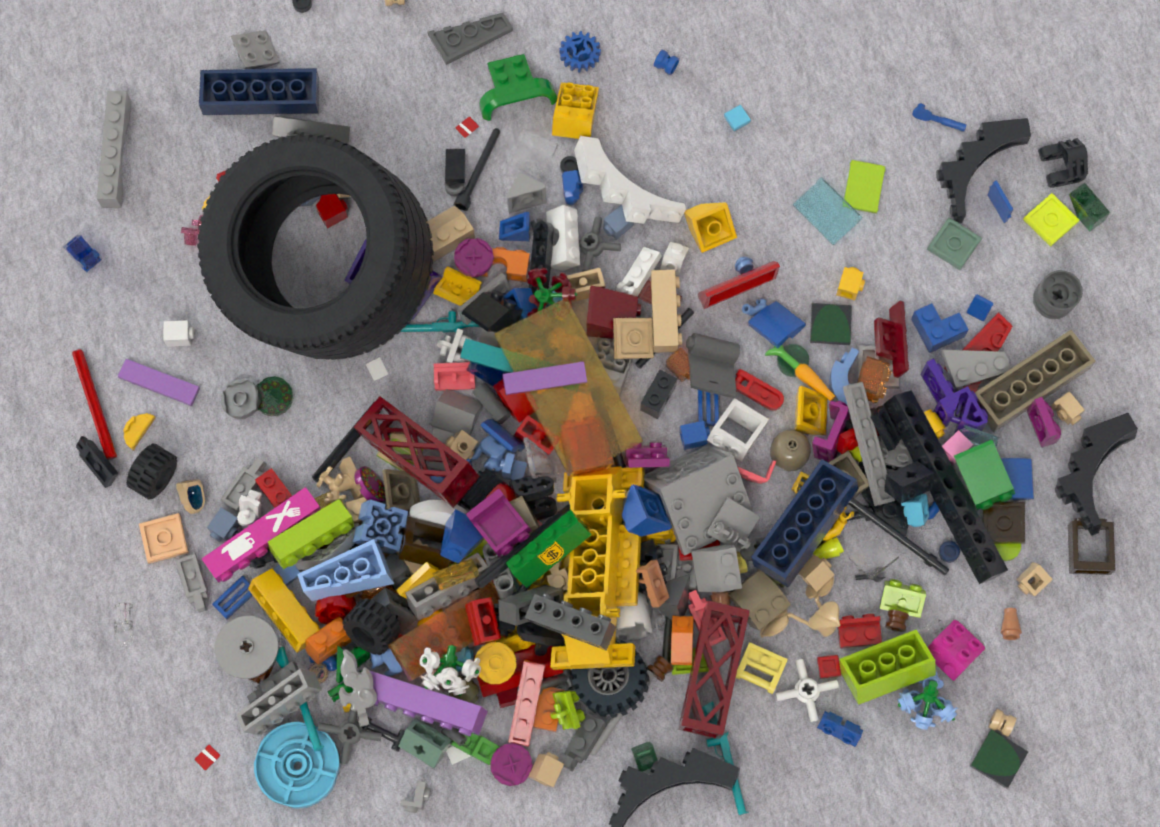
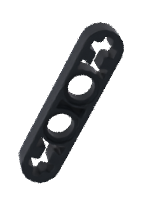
[529,221,554,295]

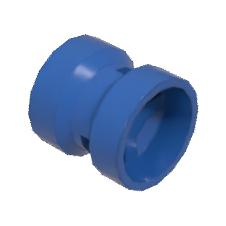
[653,49,680,75]

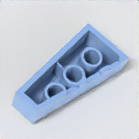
[297,539,394,601]

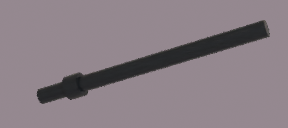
[848,498,949,576]

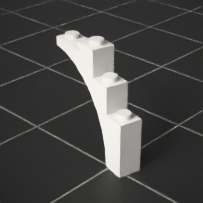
[574,136,686,224]

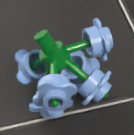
[897,671,958,730]

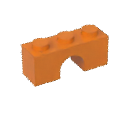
[482,247,530,282]

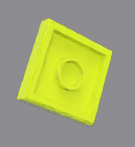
[1023,193,1080,247]

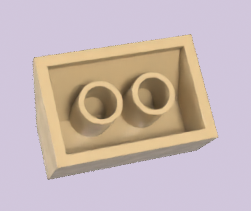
[426,206,475,262]

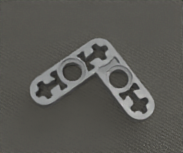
[295,523,360,570]

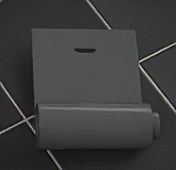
[686,333,740,398]

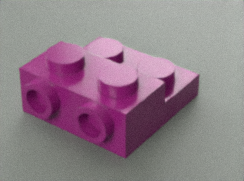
[1027,397,1061,448]
[624,442,670,468]

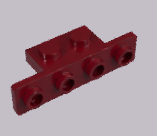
[874,300,909,378]

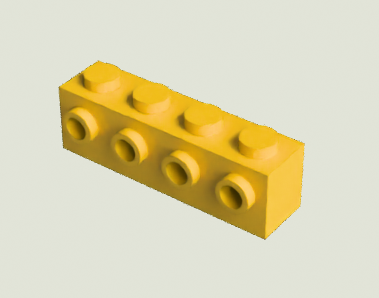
[248,568,320,653]

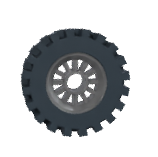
[572,639,649,718]

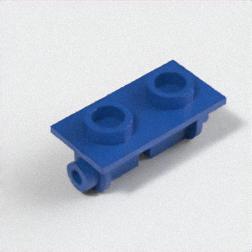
[817,711,863,747]

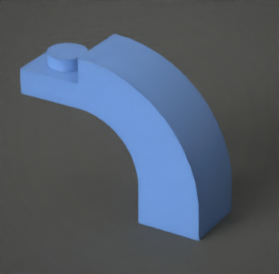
[829,347,869,417]

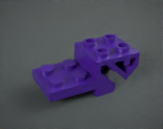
[920,358,988,438]

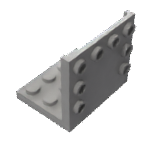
[644,443,754,556]

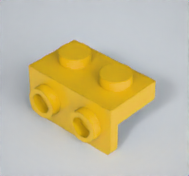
[433,266,482,306]

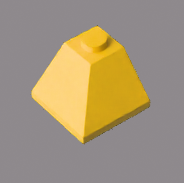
[684,202,737,253]

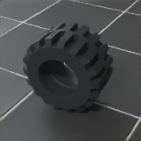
[126,443,177,500]
[343,599,401,655]

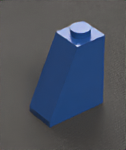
[440,509,484,564]

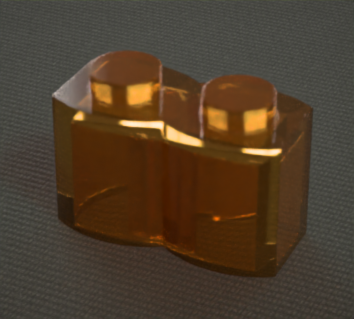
[857,356,891,404]

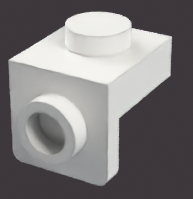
[660,242,689,276]

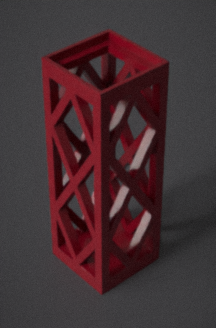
[354,396,480,508]
[678,600,750,739]

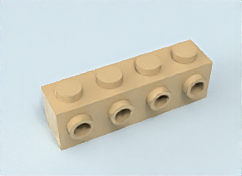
[651,270,682,353]

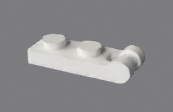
[616,247,662,297]

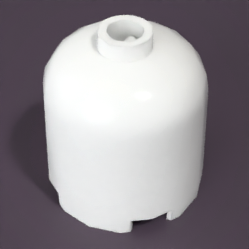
[616,591,652,640]

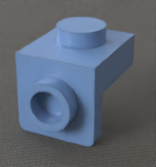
[499,453,527,480]

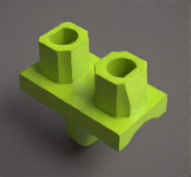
[550,691,585,730]

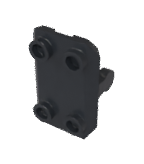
[516,621,566,656]

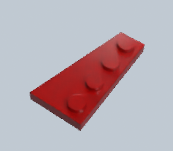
[944,312,1013,393]

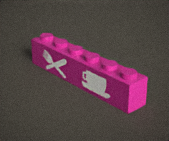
[201,487,321,583]

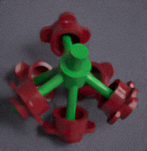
[527,268,577,326]

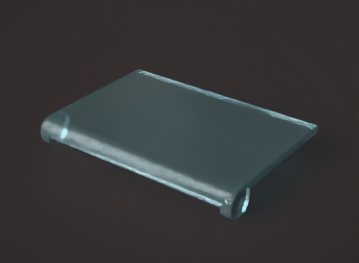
[793,177,863,245]

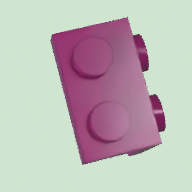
[928,620,985,681]

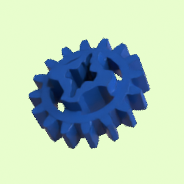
[559,31,601,73]

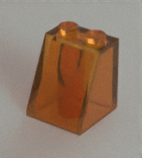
[559,416,614,476]

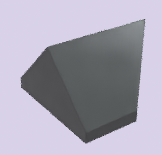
[647,574,690,620]

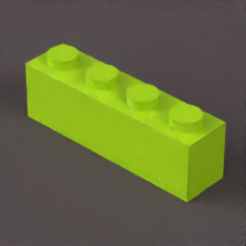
[268,499,354,569]

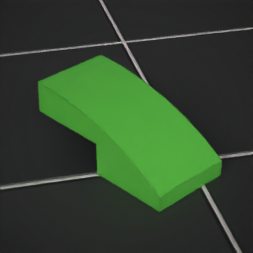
[450,729,500,765]

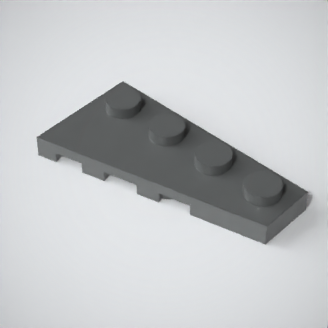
[427,12,513,65]

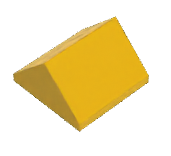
[794,386,828,435]

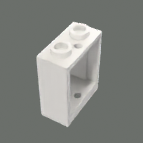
[707,398,769,462]

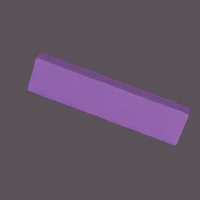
[118,359,200,406]
[502,362,587,395]

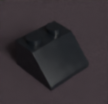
[461,290,523,332]

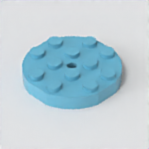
[254,722,340,809]

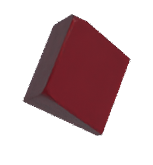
[497,687,518,708]

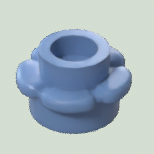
[735,257,754,274]

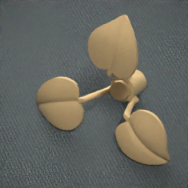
[760,576,840,638]

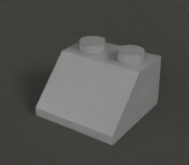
[691,543,742,592]

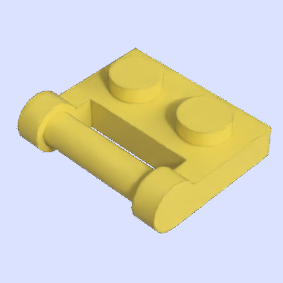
[736,642,788,694]

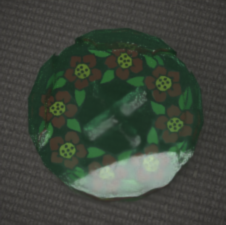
[256,376,294,417]

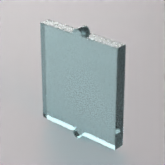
[959,425,999,446]

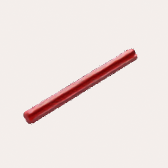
[72,349,117,460]

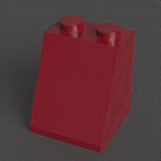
[586,285,641,339]

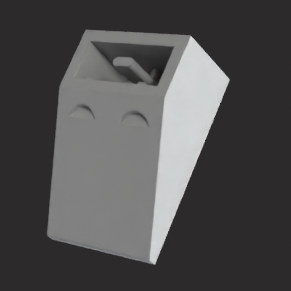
[579,337,632,404]

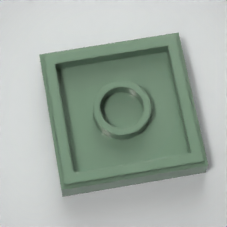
[927,217,982,270]

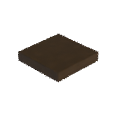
[983,502,1025,544]

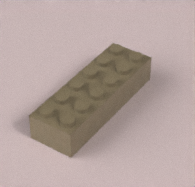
[975,330,1096,432]

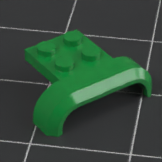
[479,54,557,121]

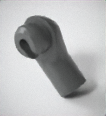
[441,727,467,746]

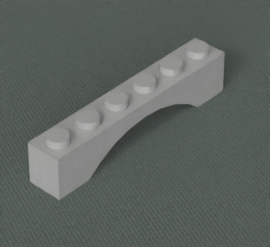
[97,91,132,208]

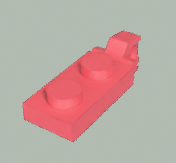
[688,590,727,647]

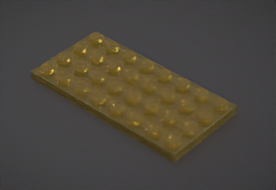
[494,298,643,479]

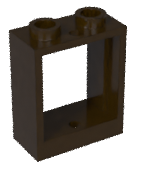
[399,516,454,571]
[1068,518,1115,575]

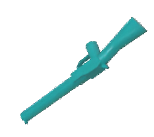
[401,311,480,333]
[276,646,324,751]
[702,701,749,815]

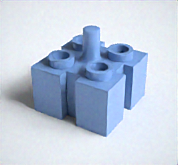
[352,500,408,554]

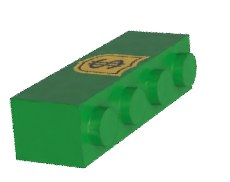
[506,509,592,588]

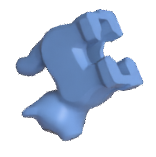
[471,435,508,472]
[370,638,414,677]

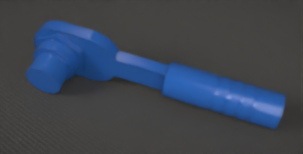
[912,103,967,132]

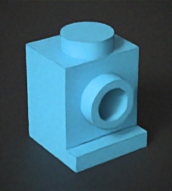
[901,494,929,527]

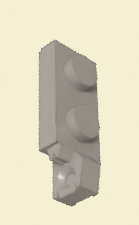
[221,457,267,512]
[175,553,208,613]

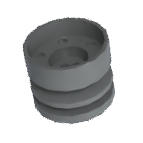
[1033,270,1083,319]

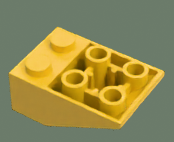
[552,82,599,139]

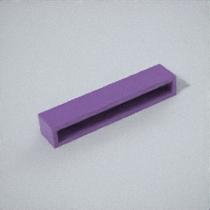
[370,671,488,736]

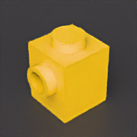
[836,267,865,301]

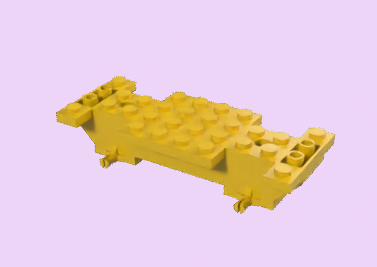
[551,466,645,670]

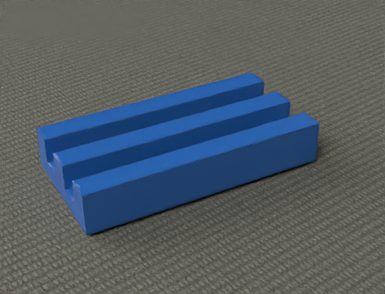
[698,390,719,426]
[212,576,253,620]

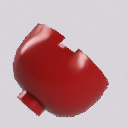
[315,594,356,625]

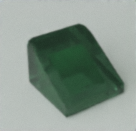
[631,742,658,772]

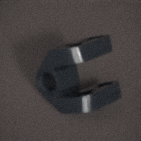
[1038,138,1088,188]
[509,476,557,520]

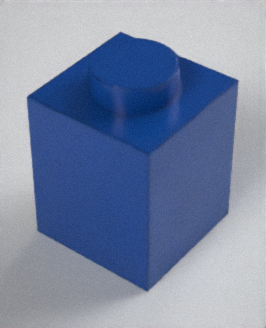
[679,421,710,450]

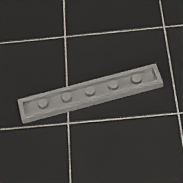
[843,382,895,506]

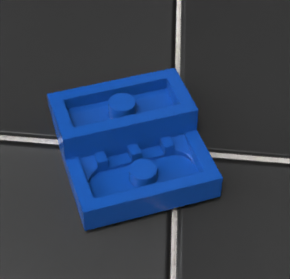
[748,301,806,348]
[481,419,526,454]
[1001,458,1034,501]

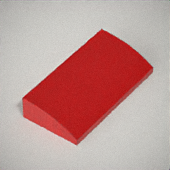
[698,261,780,309]
[474,644,564,697]

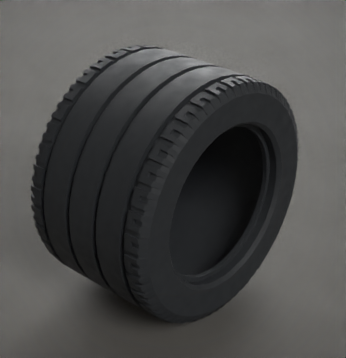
[197,134,434,360]

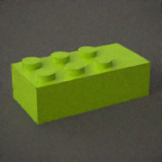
[840,629,936,705]

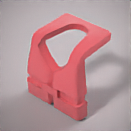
[737,460,776,484]

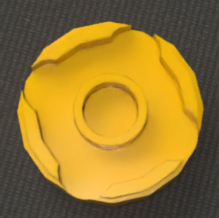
[474,642,516,684]

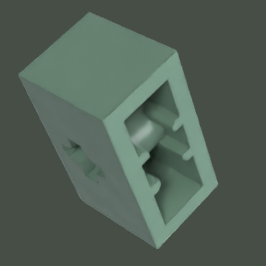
[399,718,451,768]

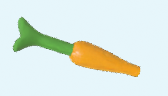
[765,345,836,401]

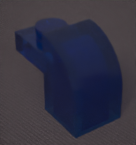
[63,234,102,272]

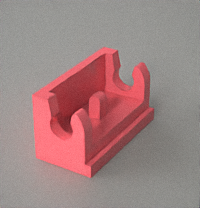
[433,362,475,391]

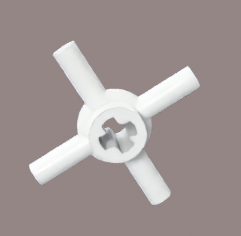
[775,659,839,723]

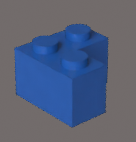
[911,303,969,353]

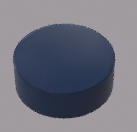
[938,541,960,563]

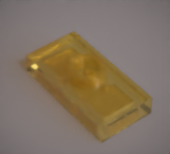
[432,558,479,590]

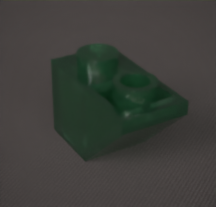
[1069,183,1110,232]

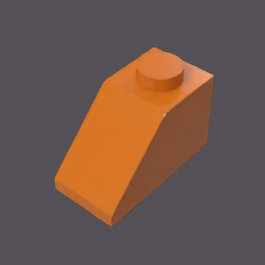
[671,616,694,665]

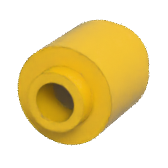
[924,409,946,439]

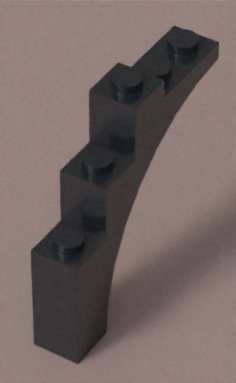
[936,118,1031,223]
[1055,413,1138,536]
[609,748,740,827]

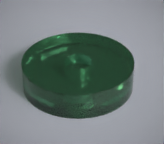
[777,344,809,377]

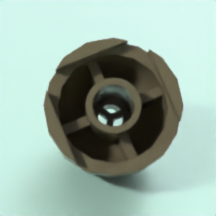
[770,430,811,471]

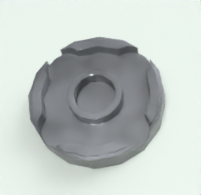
[221,379,261,419]

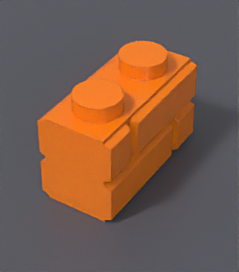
[305,617,352,665]

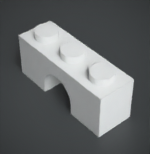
[546,205,580,271]

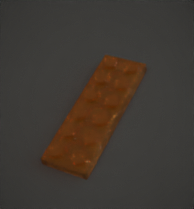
[388,581,500,682]

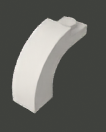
[399,500,468,534]

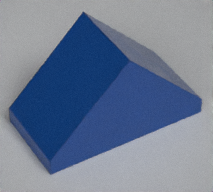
[499,212,530,242]

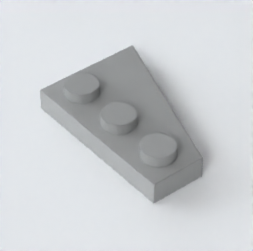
[941,350,1011,389]

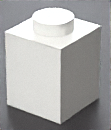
[163,320,194,347]

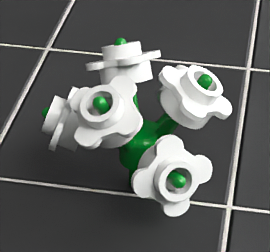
[420,645,481,696]

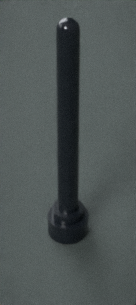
[454,128,500,211]

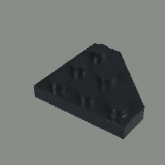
[858,462,909,536]

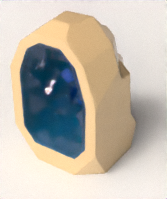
[176,479,205,514]

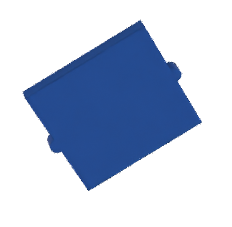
[987,180,1013,223]

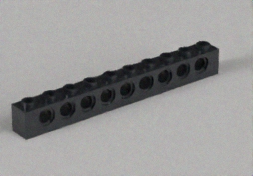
[883,390,1008,585]

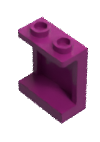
[812,401,851,463]
[466,489,532,557]

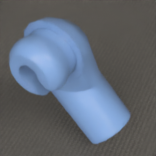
[742,298,768,316]

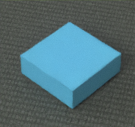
[724,105,751,131]

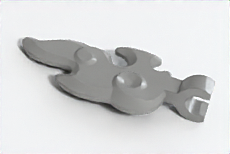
[339,650,377,727]

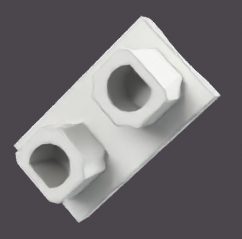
[437,329,472,363]
[237,490,262,527]

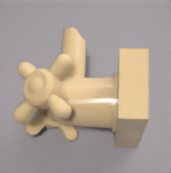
[316,457,364,504]

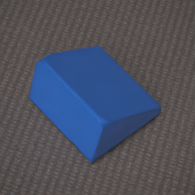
[967,294,994,321]

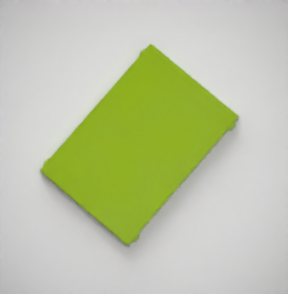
[842,160,886,214]

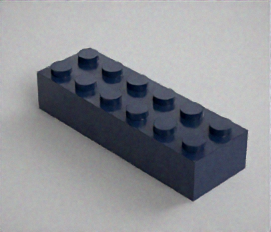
[199,68,319,115]
[751,459,859,587]

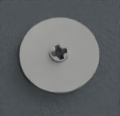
[215,616,279,679]

